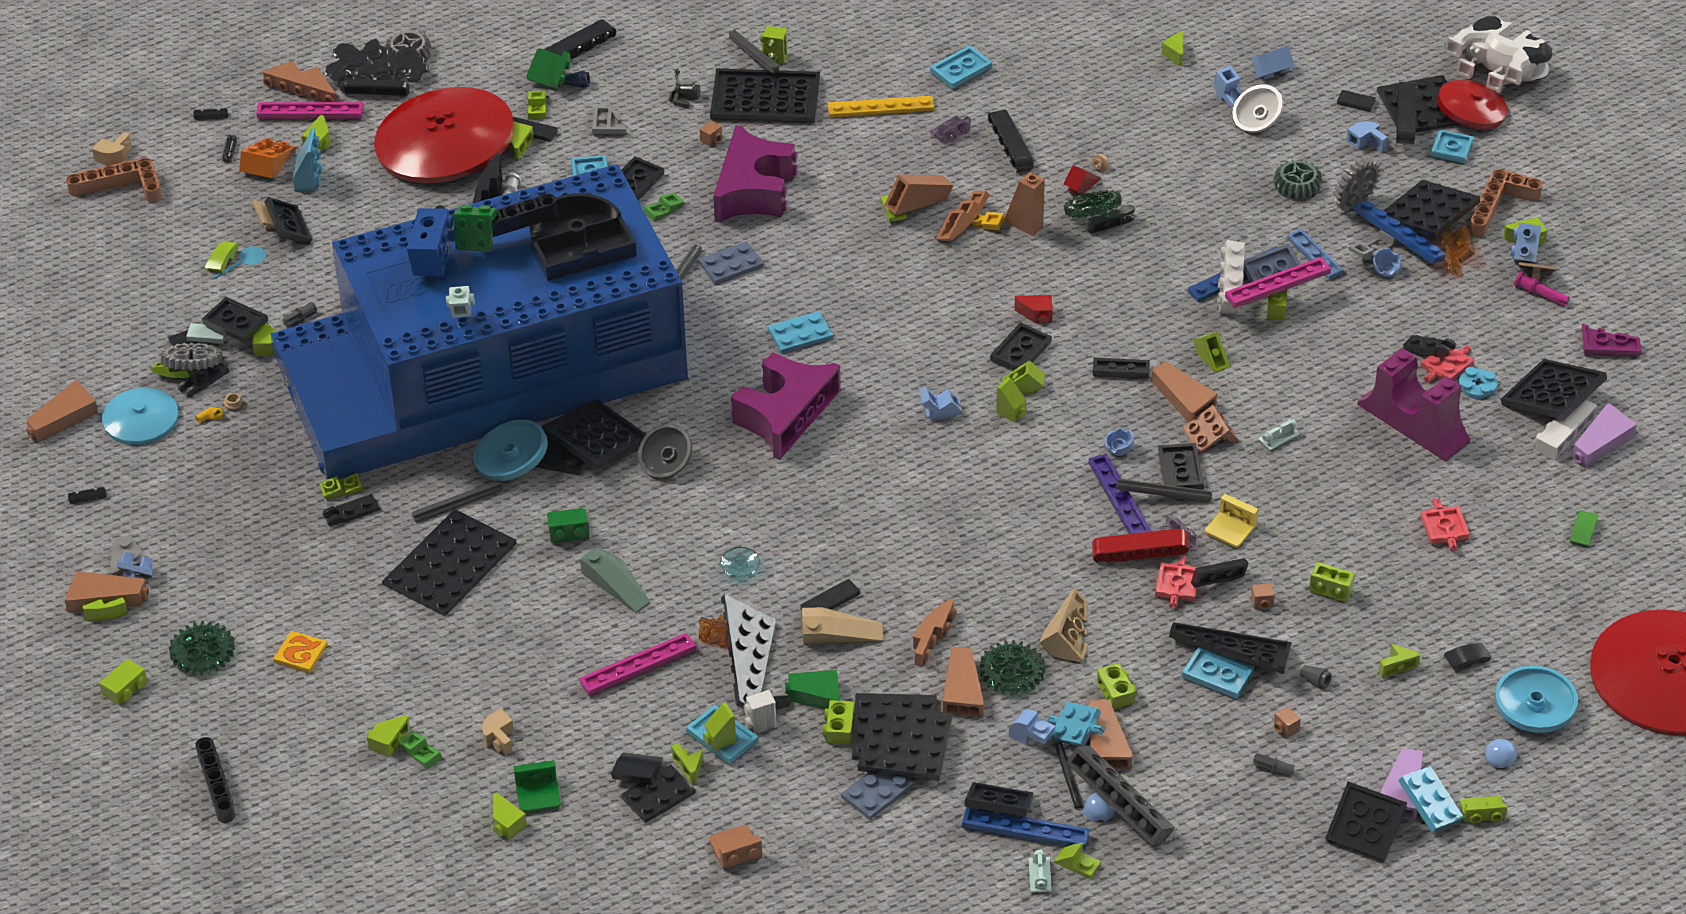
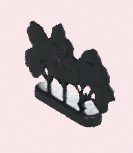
[325,38,429,96]

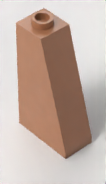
[1004,172,1045,236]
[885,174,954,215]
[1152,361,1217,423]
[26,380,98,442]
[65,571,149,612]
[943,647,984,717]
[1089,700,1132,769]

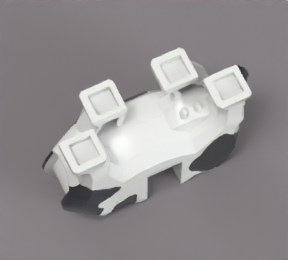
[1444,16,1552,93]

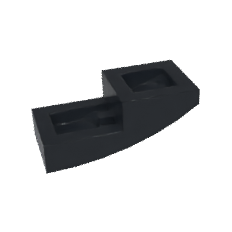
[1444,643,1492,669]

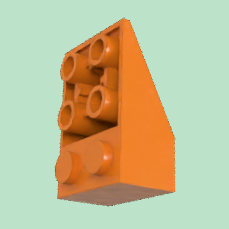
[239,138,295,178]

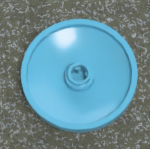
[102,388,179,445]
[473,420,548,481]
[1495,665,1578,733]

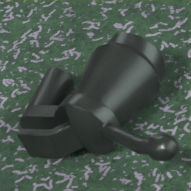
[669,69,701,109]

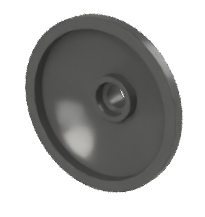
[638,424,692,479]

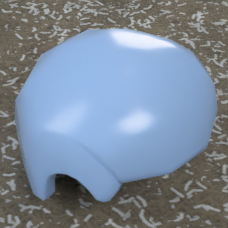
[1373,248,1402,277]
[1105,428,1134,456]
[1485,739,1517,769]
[1083,793,1116,822]

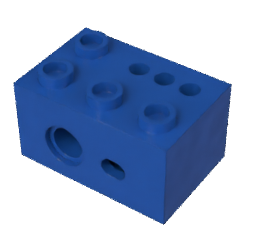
[407,208,455,277]

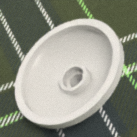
[1233,85,1283,133]

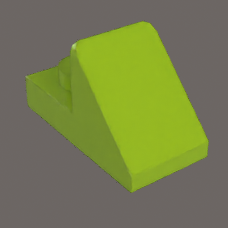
[1379,644,1420,678]
[671,743,704,785]
[1054,843,1101,879]

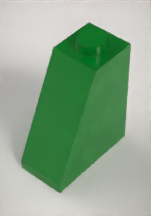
[785,670,841,709]

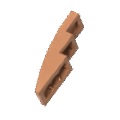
[936,191,990,241]

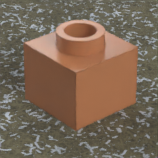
[699,120,722,147]
[1251,583,1275,609]
[1274,706,1301,738]

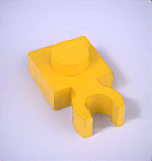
[971,212,1005,230]

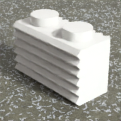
[744,690,776,735]

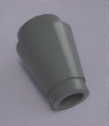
[1300,665,1332,688]

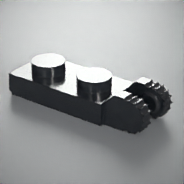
[1087,204,1135,234]
[1403,335,1457,357]
[178,363,229,398]
[322,494,379,526]

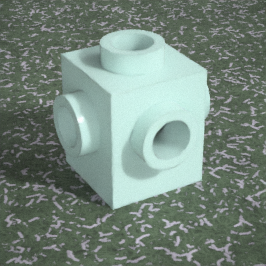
[446,286,475,318]

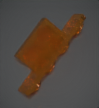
[1441,226,1475,277]

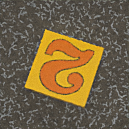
[273,631,328,673]

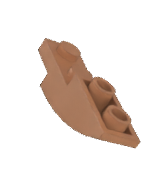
[913,599,957,667]

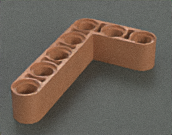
[66,158,162,203]
[1470,169,1543,238]

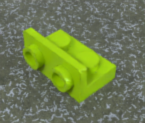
[1459,796,1507,823]

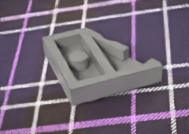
[592,106,626,135]
[110,535,145,576]

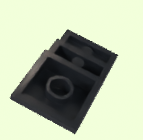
[473,154,503,203]

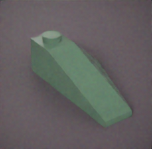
[580,548,650,613]

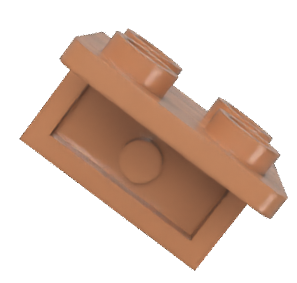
[709,825,762,869]

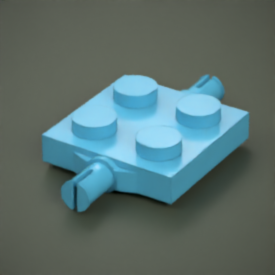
[1047,702,1105,747]

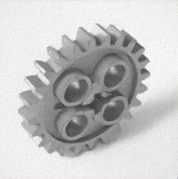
[1333,157,1381,212]
[160,342,222,370]

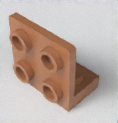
[1183,405,1239,453]

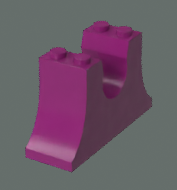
[713,125,798,222]
[1357,348,1471,462]
[731,352,841,460]

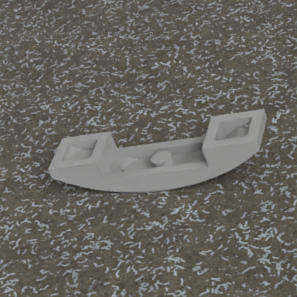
[1348,230,1398,260]

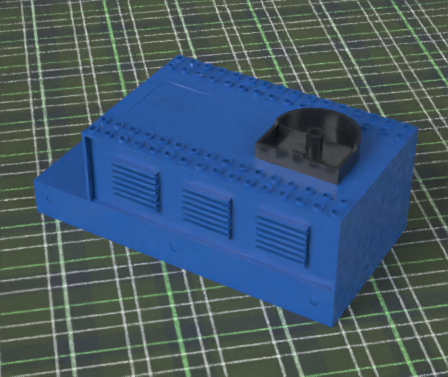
[270,164,688,480]

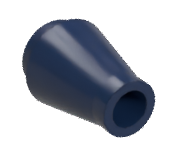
[564,70,590,87]

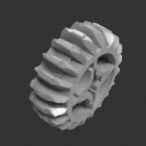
[385,29,432,61]

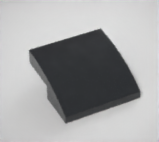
[611,752,663,784]

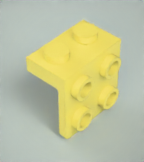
[1205,494,1259,548]

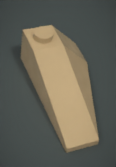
[1039,588,1088,662]
[802,607,883,644]

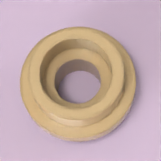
[1092,154,1109,172]
[224,393,243,410]

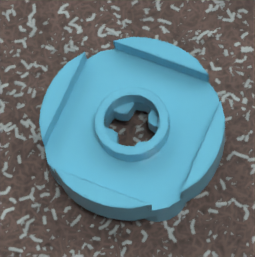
[1459,367,1497,399]

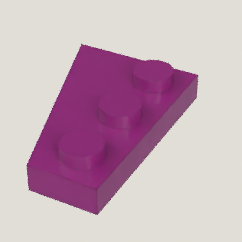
[1581,323,1641,356]

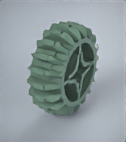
[1274,159,1322,200]

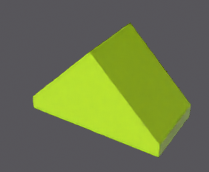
[1162,31,1183,66]

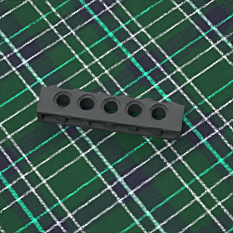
[1066,745,1175,845]

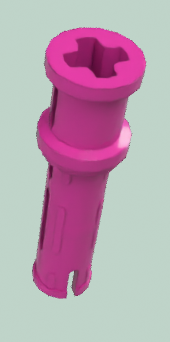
[1514,271,1570,307]

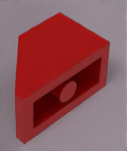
[1063,165,1101,195]
[1014,295,1053,324]

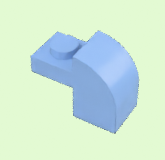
[1214,66,1242,109]
[1346,121,1388,152]
[920,387,962,420]
[1009,710,1055,745]

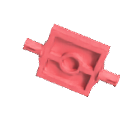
[1421,345,1474,384]
[1420,498,1470,551]
[1155,554,1198,609]

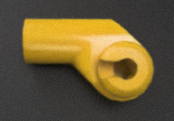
[195,407,223,424]

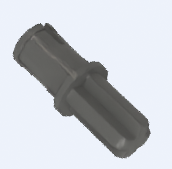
[282,302,317,326]
[1253,753,1295,778]

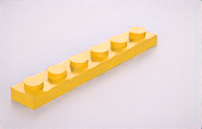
[828,96,934,118]

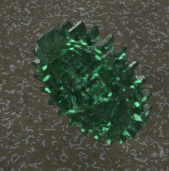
[1063,190,1122,218]
[169,621,235,676]
[979,640,1045,696]

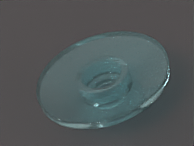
[720,547,760,577]

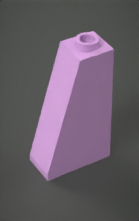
[1572,403,1637,467]
[1380,749,1423,820]

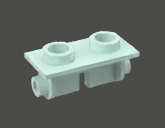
[1258,419,1300,451]
[1028,850,1052,893]

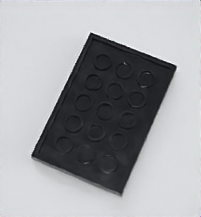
[710,68,820,123]
[382,509,517,617]

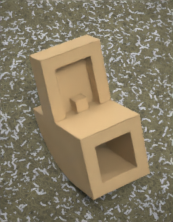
[92,132,132,165]
[482,708,514,756]

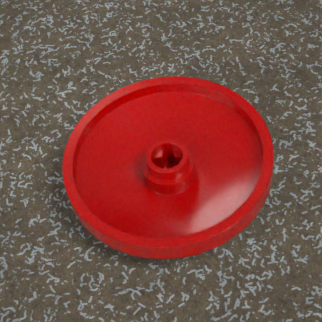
[1437,80,1507,129]

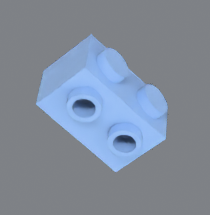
[1251,46,1295,79]
[1511,223,1541,264]

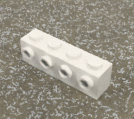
[1217,240,1245,315]

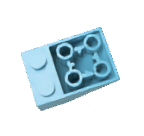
[293,128,323,191]

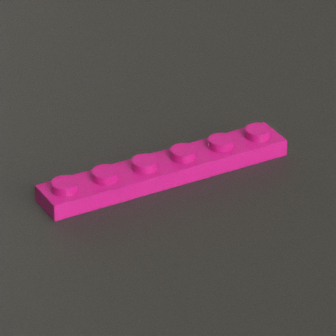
[256,102,364,119]
[1225,257,1331,308]
[579,632,696,696]

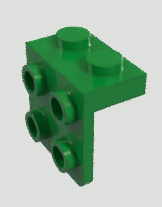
[526,48,572,90]
[453,205,497,252]
[547,508,590,543]
[513,760,561,813]

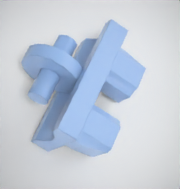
[116,552,154,579]

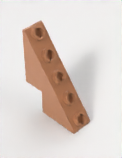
[263,61,337,102]

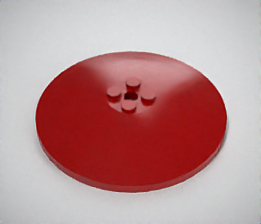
[374,87,514,183]
[1590,609,1686,736]

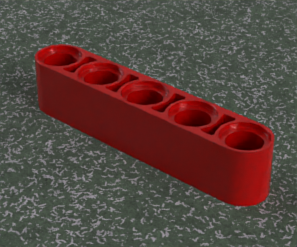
[1092,529,1189,562]

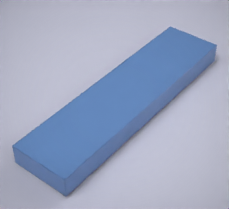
[1287,228,1344,280]

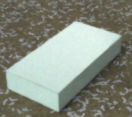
[186,323,226,344]

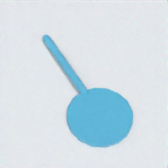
[213,246,266,278]

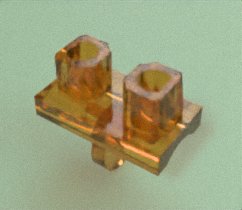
[699,615,727,647]

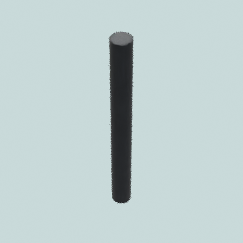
[1054,742,1083,809]

